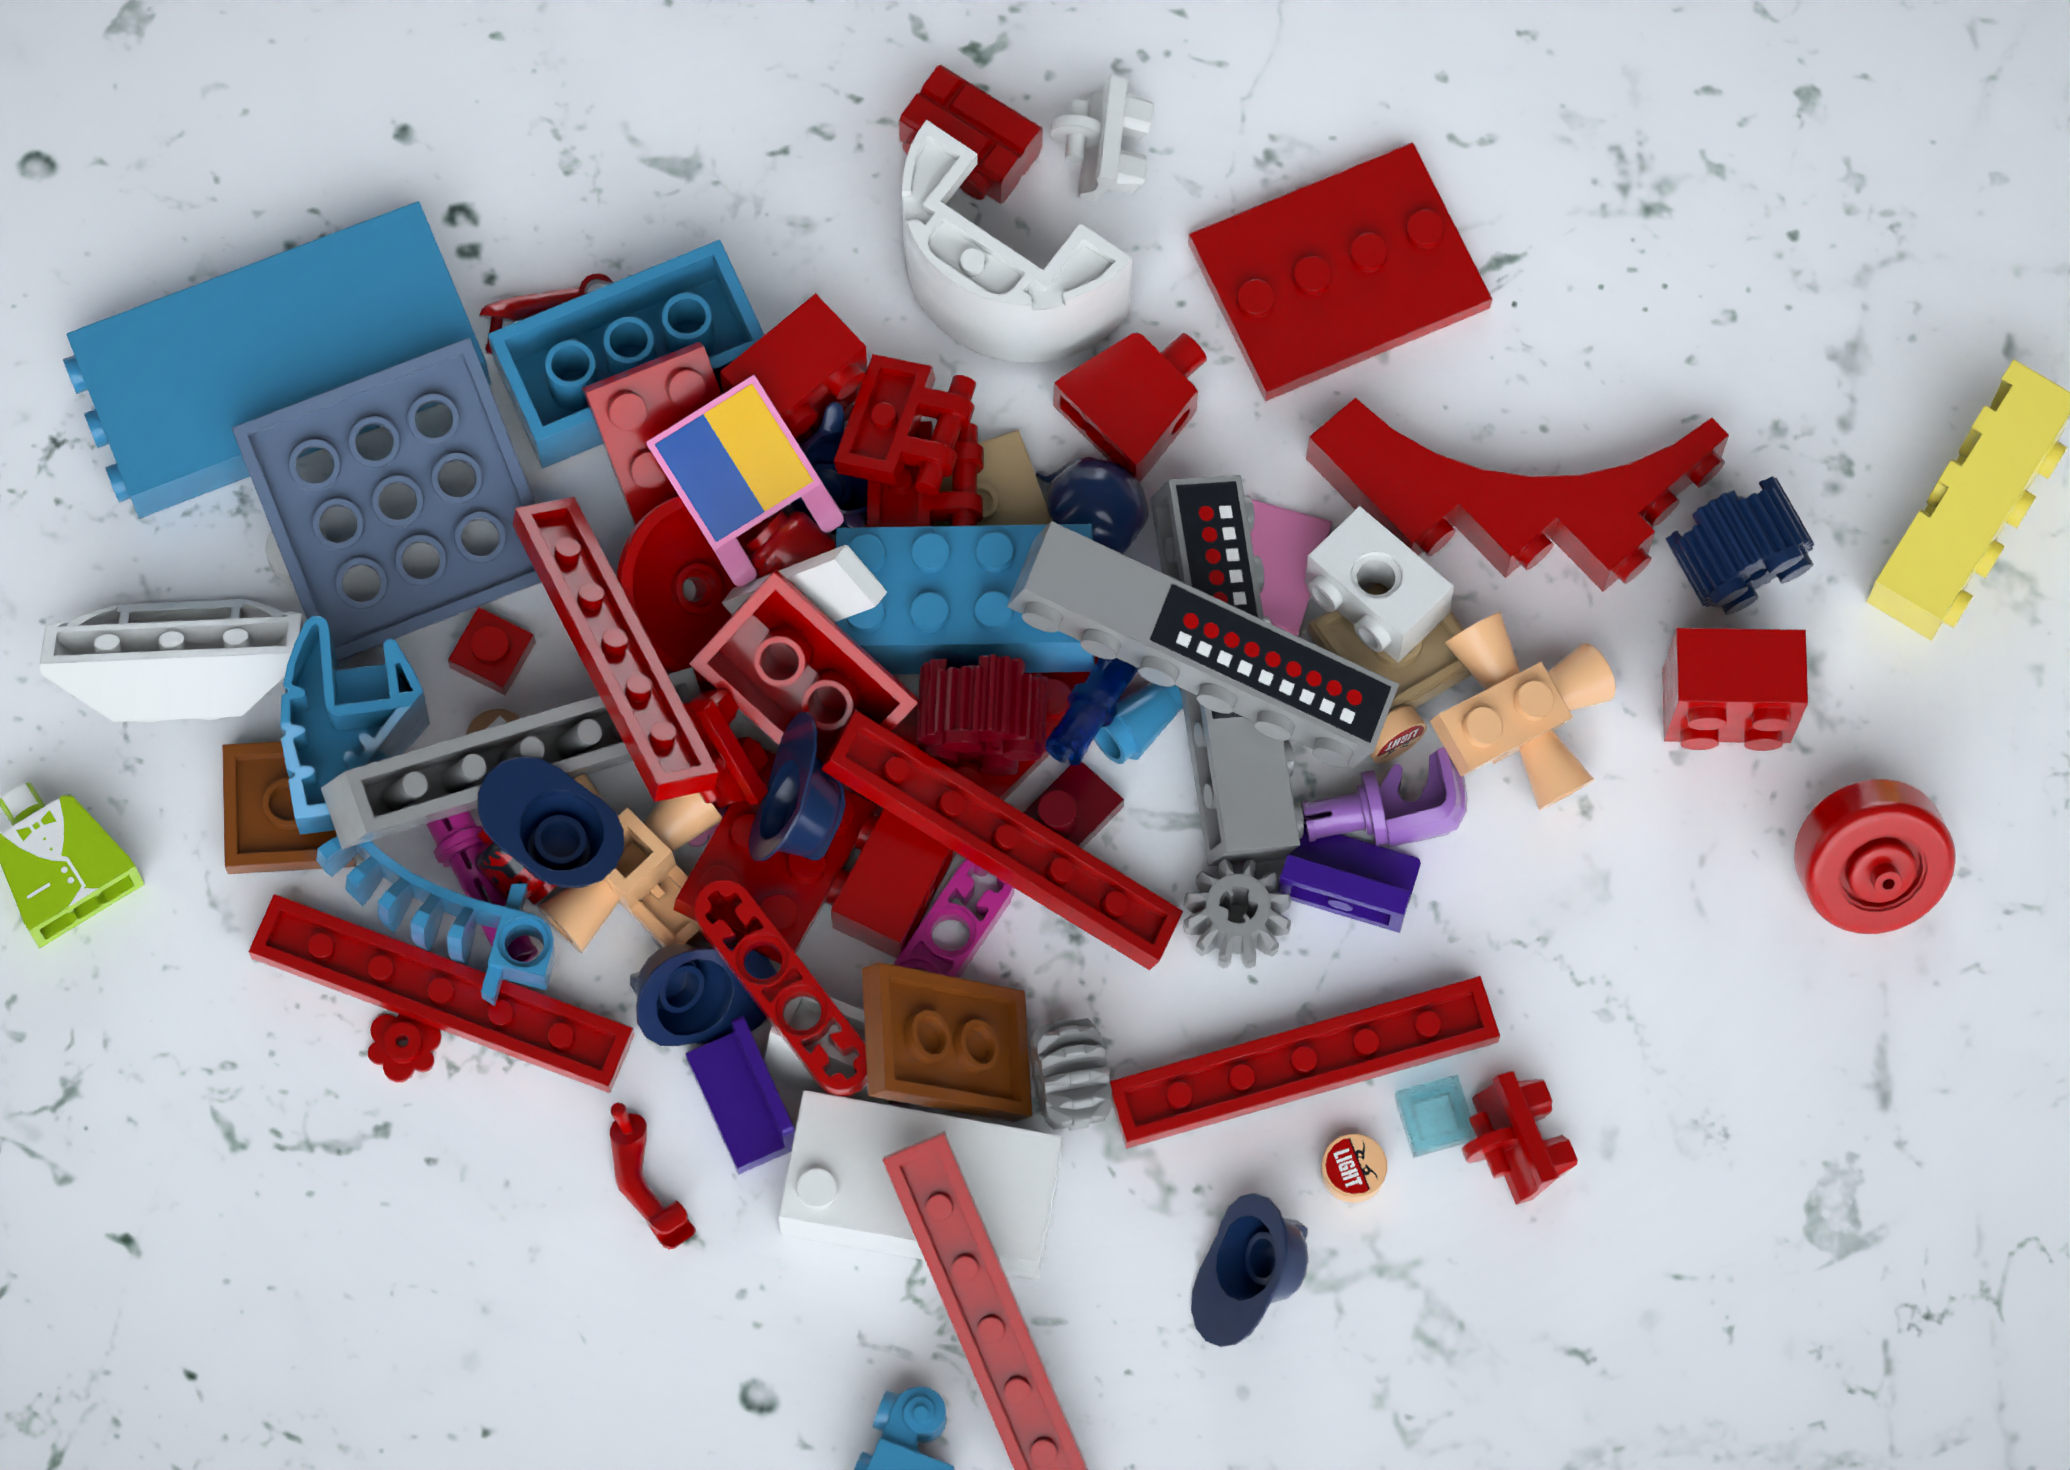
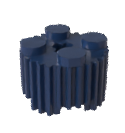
[1665,476,1814,615]

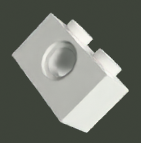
[1305,506,1454,663]

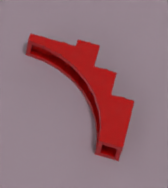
[1306,397,1729,592]

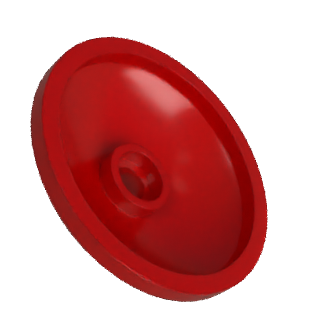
[617,496,768,683]

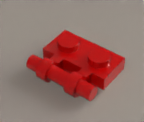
[834,354,976,496]
[867,421,984,527]

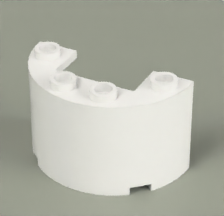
[902,120,1132,363]

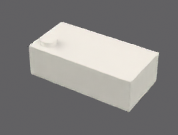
[778,1090,1063,1280]

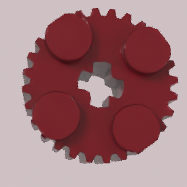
[916,654,1049,776]

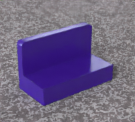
[1277,824,1421,933]
[685,1015,795,1175]

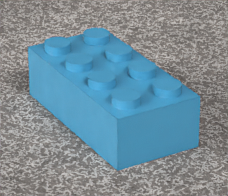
[488,239,764,469]
[835,524,1095,675]

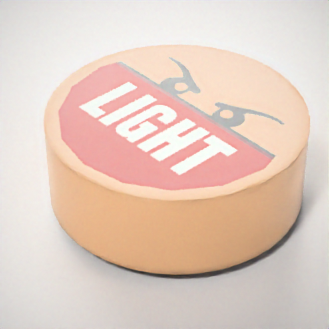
[1370,705,1427,764]
[1321,1134,1387,1203]

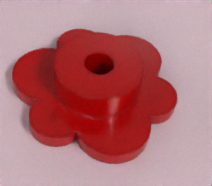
[368,1014,442,1083]

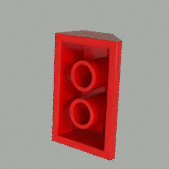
[689,570,920,784]

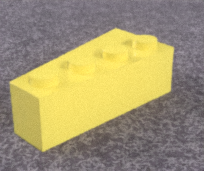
[1867,359,2070,641]

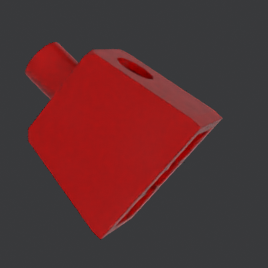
[1053,332,1207,483]

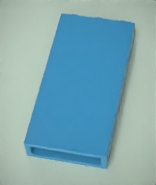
[63,201,491,519]

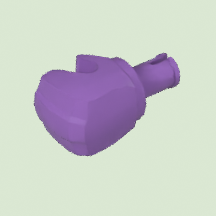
[1301,747,1468,847]

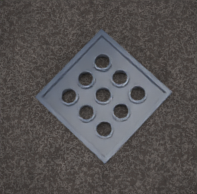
[232,337,542,662]

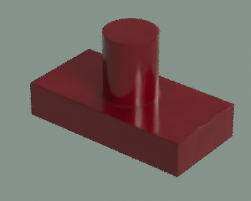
[1023,758,1124,849]

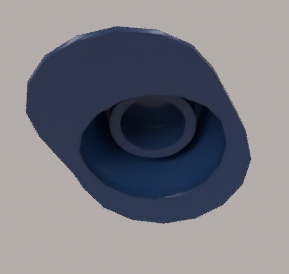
[748,712,846,862]
[477,756,624,888]
[629,943,777,1046]
[1191,1193,1308,1347]

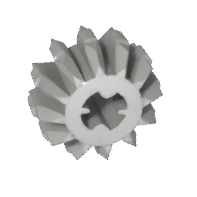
[1183,859,1291,969]
[1029,1018,1112,1131]

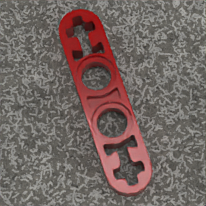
[694,880,868,1096]

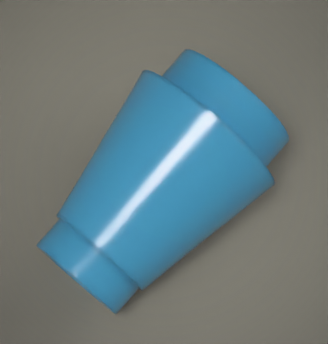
[1090,683,1183,764]

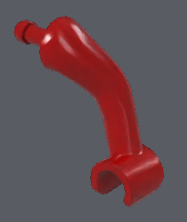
[479,273,613,355]
[609,1102,696,1250]

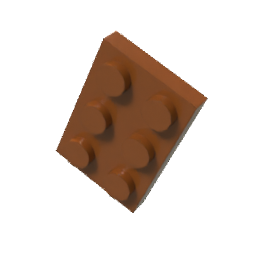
[862,962,1033,1122]

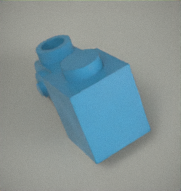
[854,1386,955,1470]

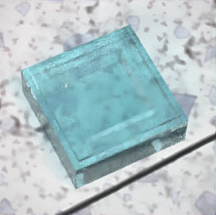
[1394,1074,1476,1158]

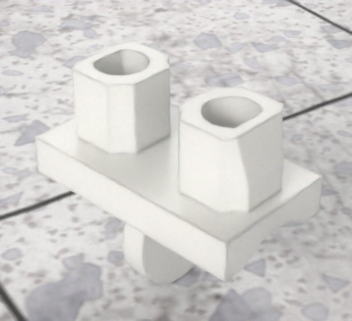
[1050,74,1154,201]

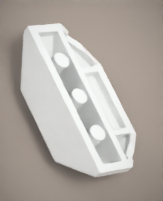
[39,599,303,723]

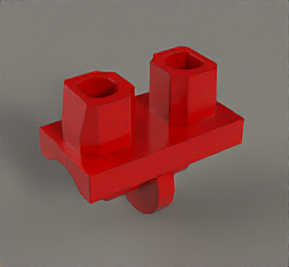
[683,689,769,809]
[1461,1071,1578,1205]

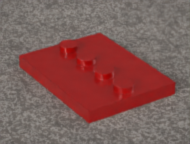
[1188,142,1492,402]

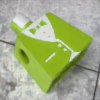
[0,783,145,949]

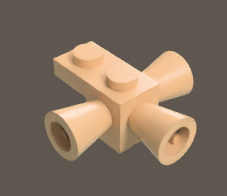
[1430,612,1616,811]
[538,774,722,953]

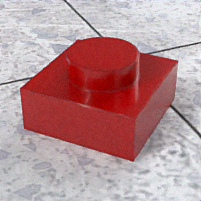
[448,607,536,696]

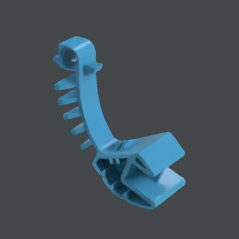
[280,616,555,1006]

